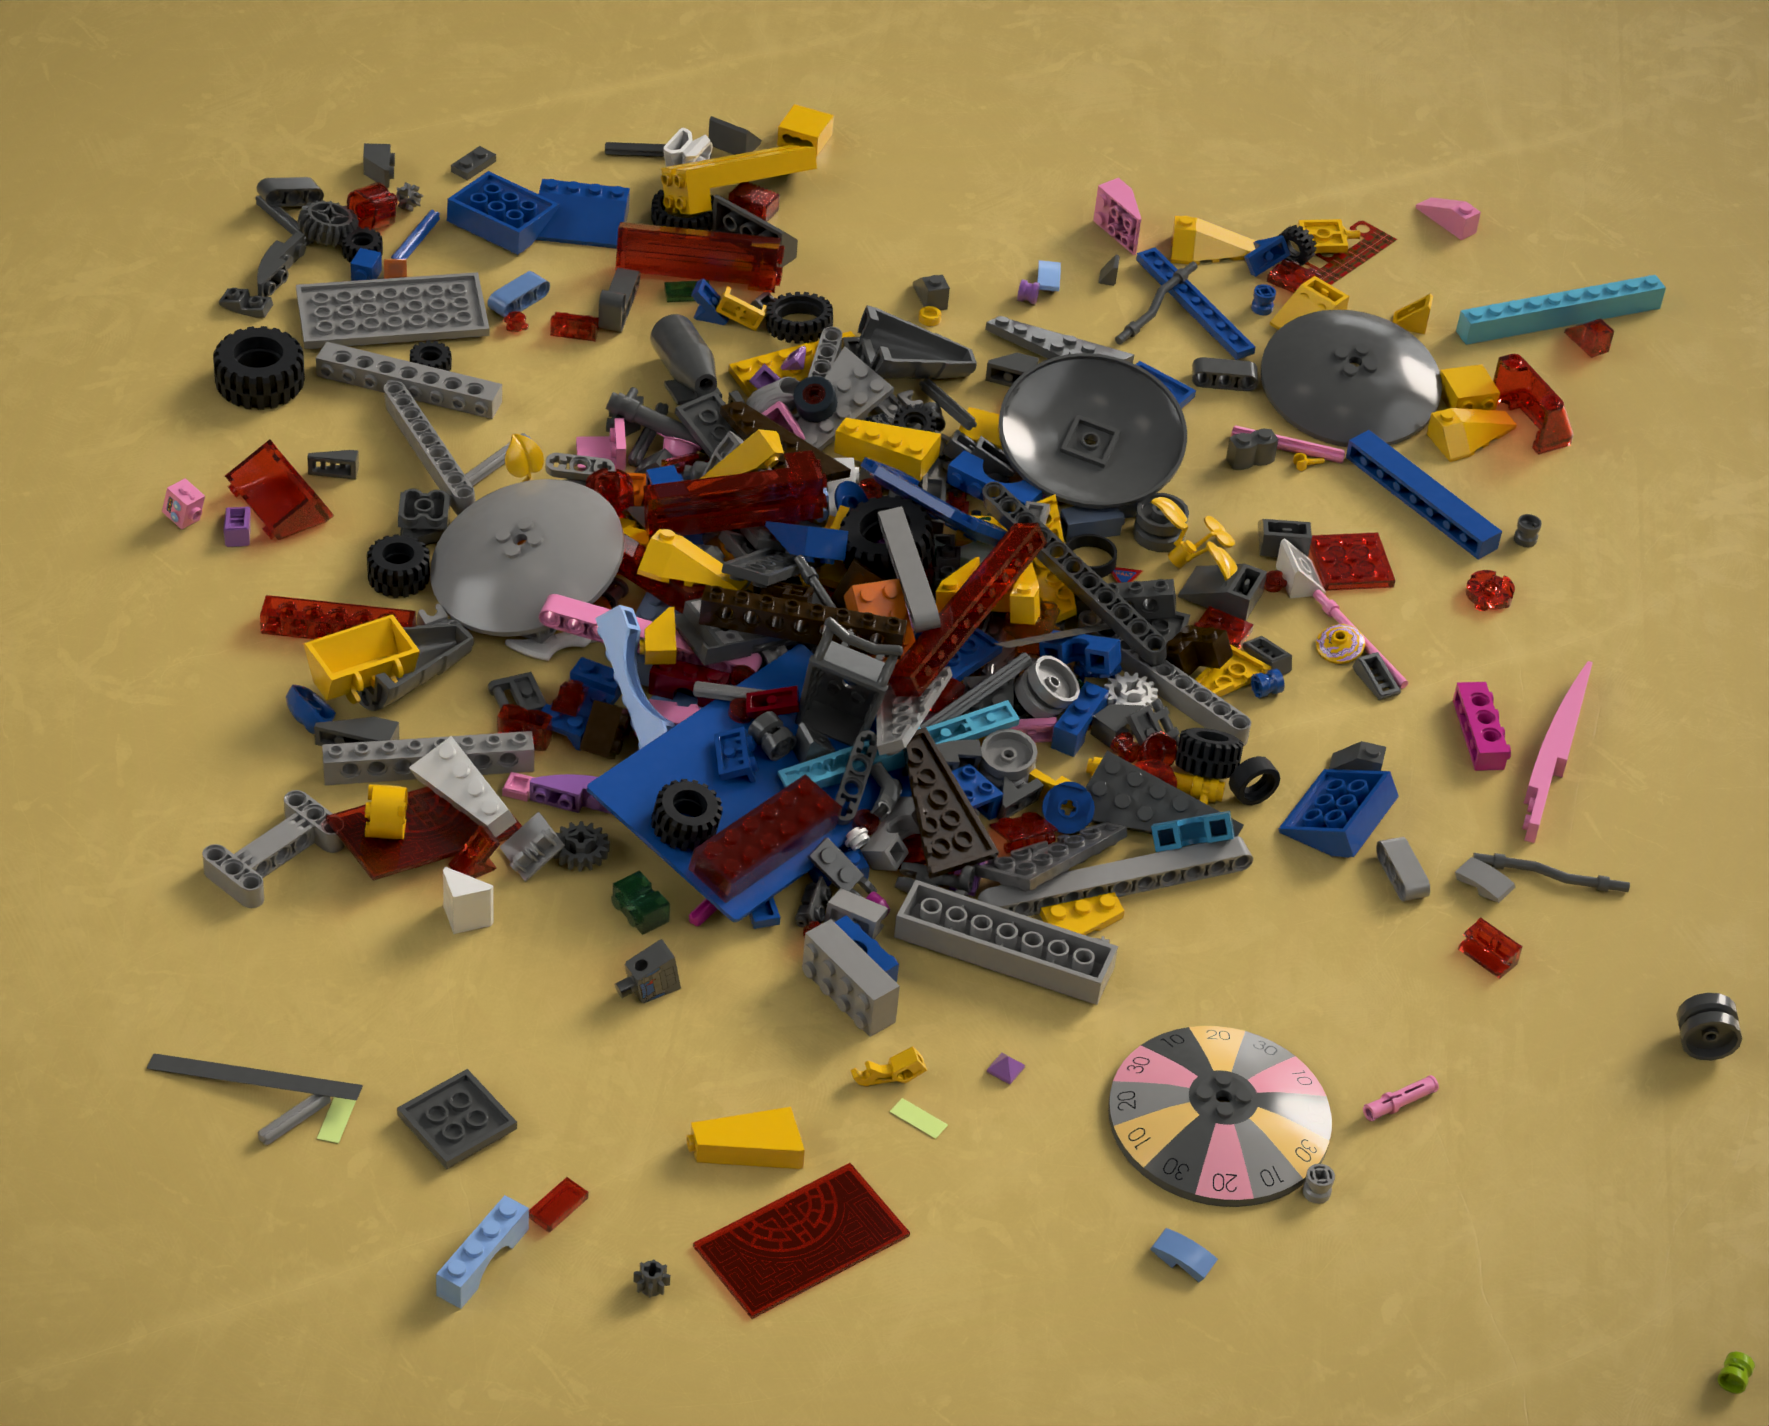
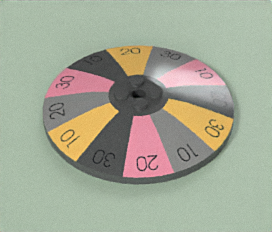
[1108,1026,1332,1207]

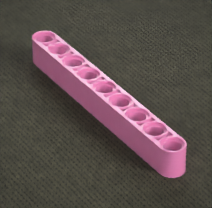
[539,594,762,682]

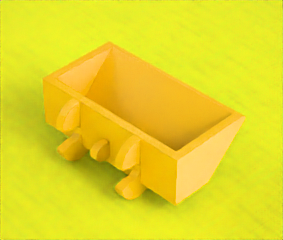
[303,615,420,704]

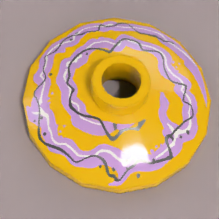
[1316,624,1365,664]

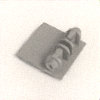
[500,811,565,881]

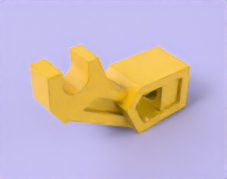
[850,1046,927,1086]

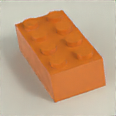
[844,579,924,684]

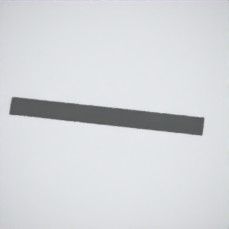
[995,624,1112,648]
[147,1054,363,1100]

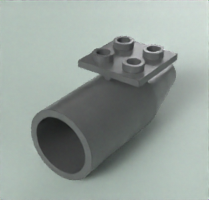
[650,314,722,405]

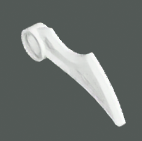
[505,632,597,661]

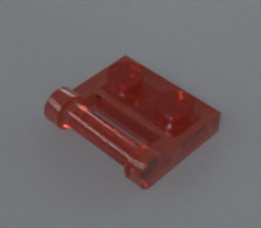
[1193,606,1254,649]

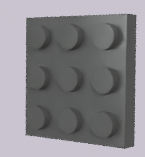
[397,1069,517,1169]

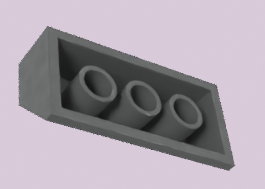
[712,194,798,269]

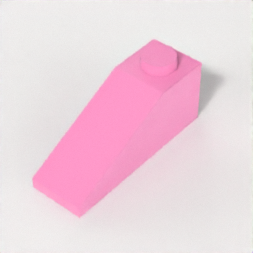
[1416,197,1481,240]

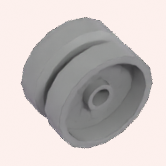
[1014,656,1080,718]
[979,729,1038,789]

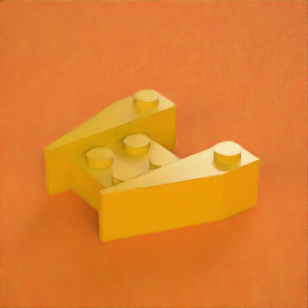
[936,557,1040,625]

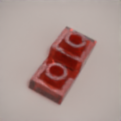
[551,679,589,717]

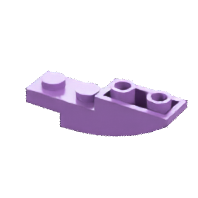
[530,774,612,814]

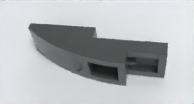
[257,232,306,297]

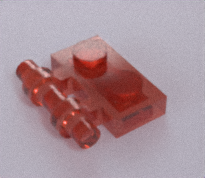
[1266,259,1323,293]

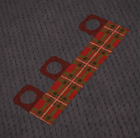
[1291,221,1397,285]

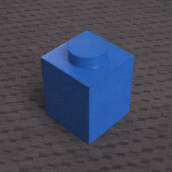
[350,248,382,281]

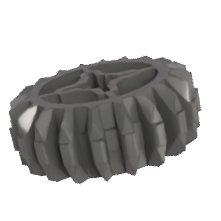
[298,200,359,247]

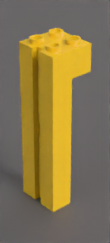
[661,145,817,214]

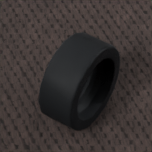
[1229,756,1281,805]

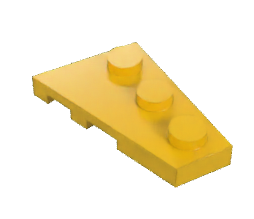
[1194,645,1272,697]
[1040,892,1124,936]

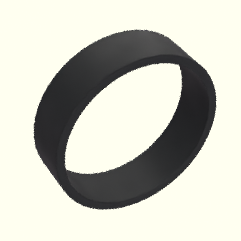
[1066,534,1117,578]

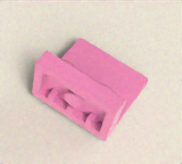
[576,418,626,471]

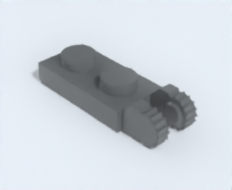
[807,837,877,897]

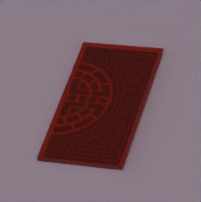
[326,786,522,881]
[693,1163,910,1319]

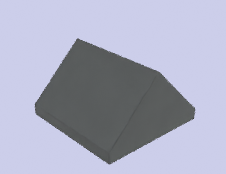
[708,116,762,155]

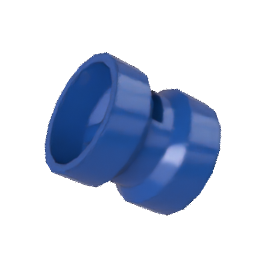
[1251,284,1276,316]
[1251,669,1285,698]

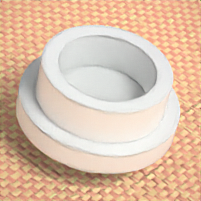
[845,827,870,851]

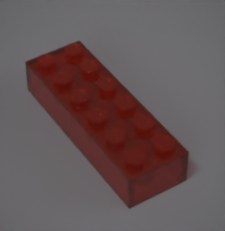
[688,774,843,903]

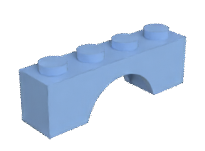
[436,1195,529,1309]

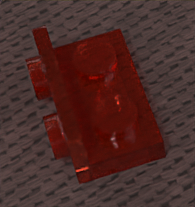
[550,312,599,342]

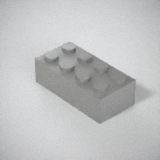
[802,919,900,1037]

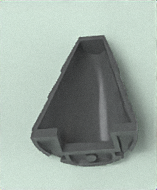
[855,305,977,380]
[356,624,474,711]

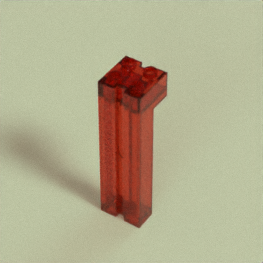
[615,222,785,293]
[643,450,827,540]

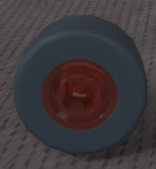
[793,376,838,423]

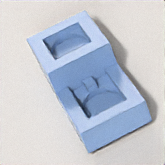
[1037,260,1061,291]

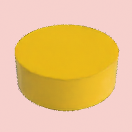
[918,306,941,326]

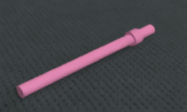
[1313,590,1408,689]

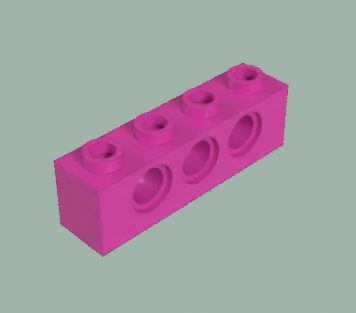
[1453,682,1511,771]

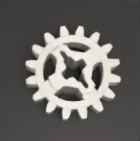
[1104,672,1158,711]

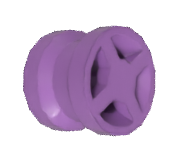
[1017,279,1040,304]

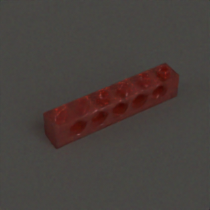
[260,595,416,639]

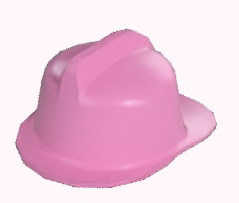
[657,433,702,466]

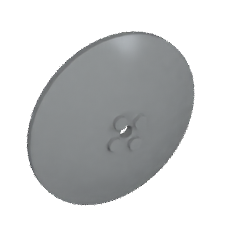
[430,479,625,636]

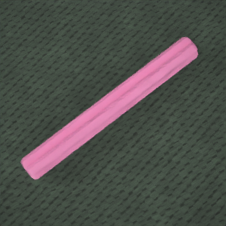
[1231,426,1345,463]

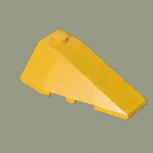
[1171,215,1256,264]
[1427,408,1517,462]
[637,529,748,590]

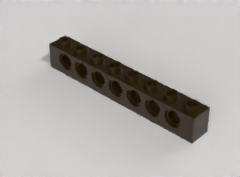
[699,585,907,660]

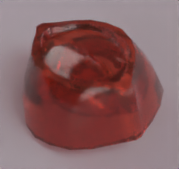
[1137,731,1177,769]

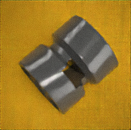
[748,711,797,761]

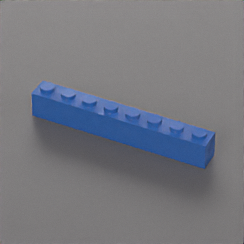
[1346,430,1502,560]

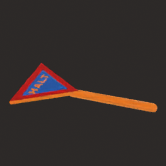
[1111,567,1143,583]

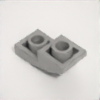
[1455,857,1516,903]

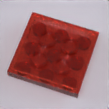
[1310,532,1396,591]

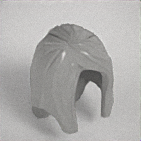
[746,377,800,421]

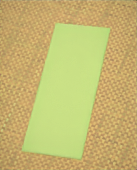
[317,1097,356,1143]
[889,1098,948,1139]

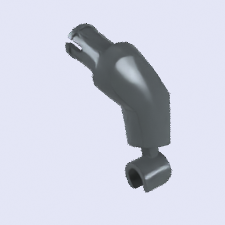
[870,762,903,822]

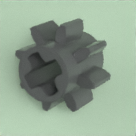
[394,182,423,211]
[633,1259,671,1298]

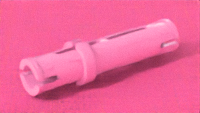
[1363,1075,1439,1121]

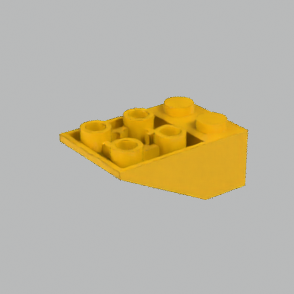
[1269,276,1350,330]

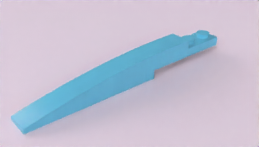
[778,700,1020,794]

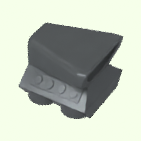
[398,489,450,544]

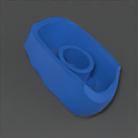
[286,684,336,734]

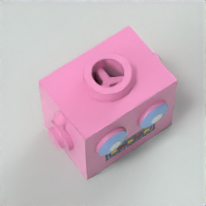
[162,478,205,529]

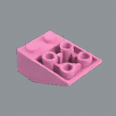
[1093,178,1141,255]

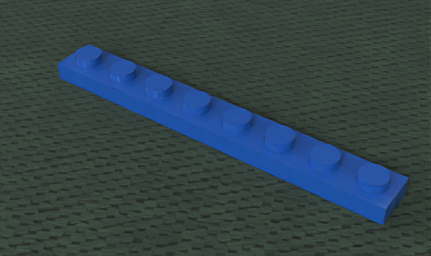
[1136,247,1256,360]

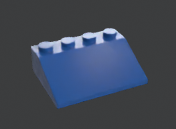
[447,171,559,255]
[536,179,630,249]
[1278,769,1399,858]

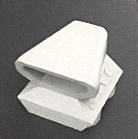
[663,128,713,167]

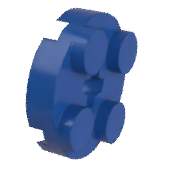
[1042,782,1095,834]

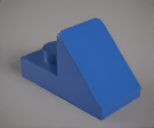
[1244,235,1291,277]
[691,278,729,325]

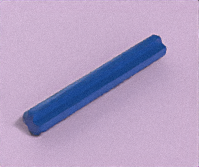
[391,210,440,259]

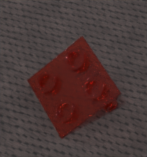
[989,812,1058,854]

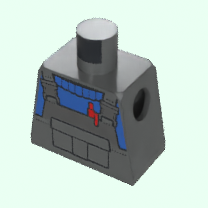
[614,939,681,1003]

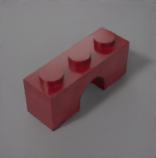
[649,660,731,707]

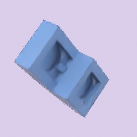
[1150,1228,1218,1282]

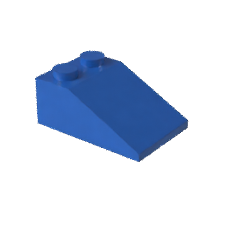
[765,521,848,564]

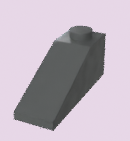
[314,717,400,746]

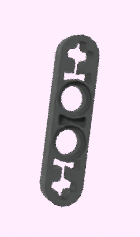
[831,730,878,825]

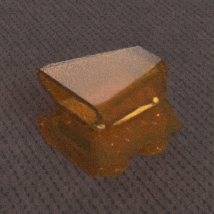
[1003,601,1061,658]

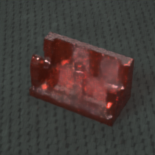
[1458,917,1523,979]

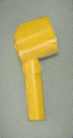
[1293,453,1325,471]

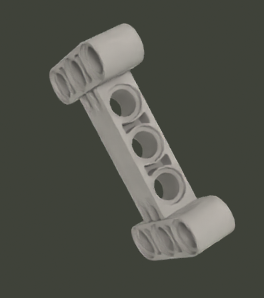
[202,790,345,908]

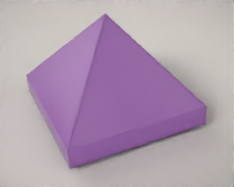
[781,346,806,370]
[987,1053,1025,1084]

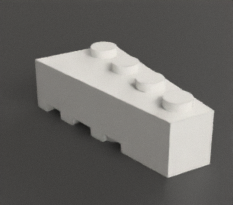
[409,736,517,838]

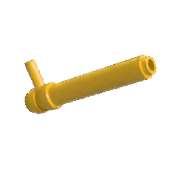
[1086,756,1226,805]

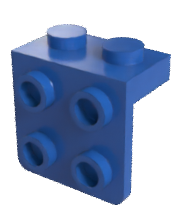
[952,764,1003,820]

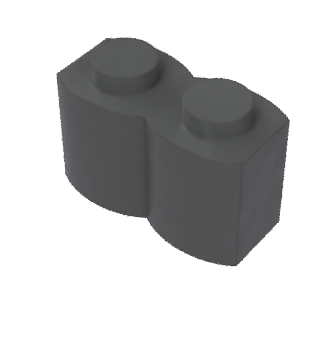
[1226,428,1279,470]

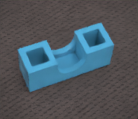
[1151,811,1235,852]

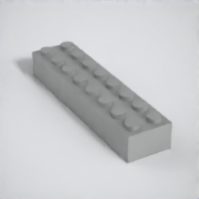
[894,880,1118,1005]

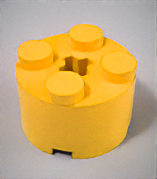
[365,784,408,840]

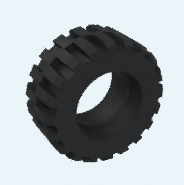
[213,326,305,410]
[839,495,935,580]

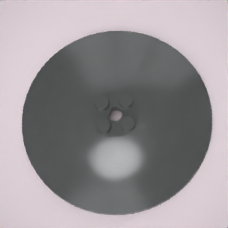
[1260,310,1442,447]
[998,353,1187,509]

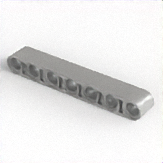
[877,506,941,633]

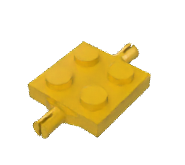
[1298,219,1360,254]

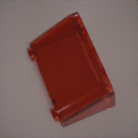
[1493,354,1574,455]
[225,439,334,540]

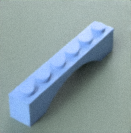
[595,605,675,749]

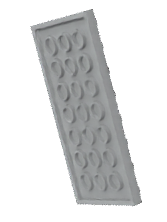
[296,272,489,349]

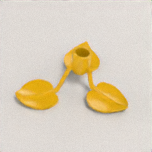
[505,434,544,545]
[1150,497,1237,581]

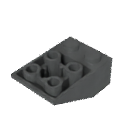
[1178,563,1267,622]

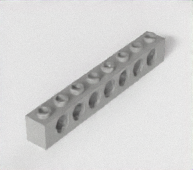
[316,342,502,419]
[322,731,534,785]

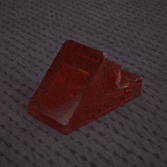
[448,825,500,878]

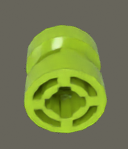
[1717,1351,1755,1394]

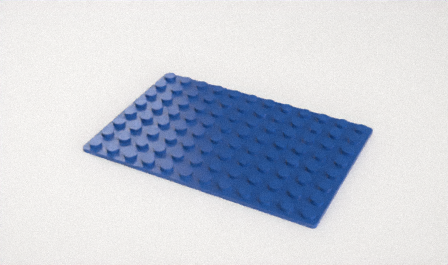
[587,644,912,923]

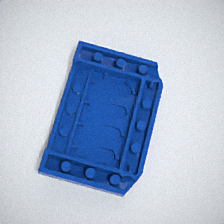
[860,457,1014,547]

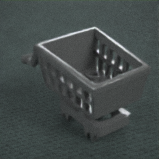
[795,617,903,746]

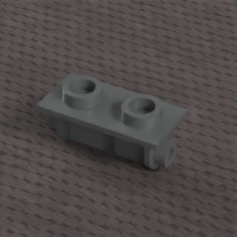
[795,876,832,928]

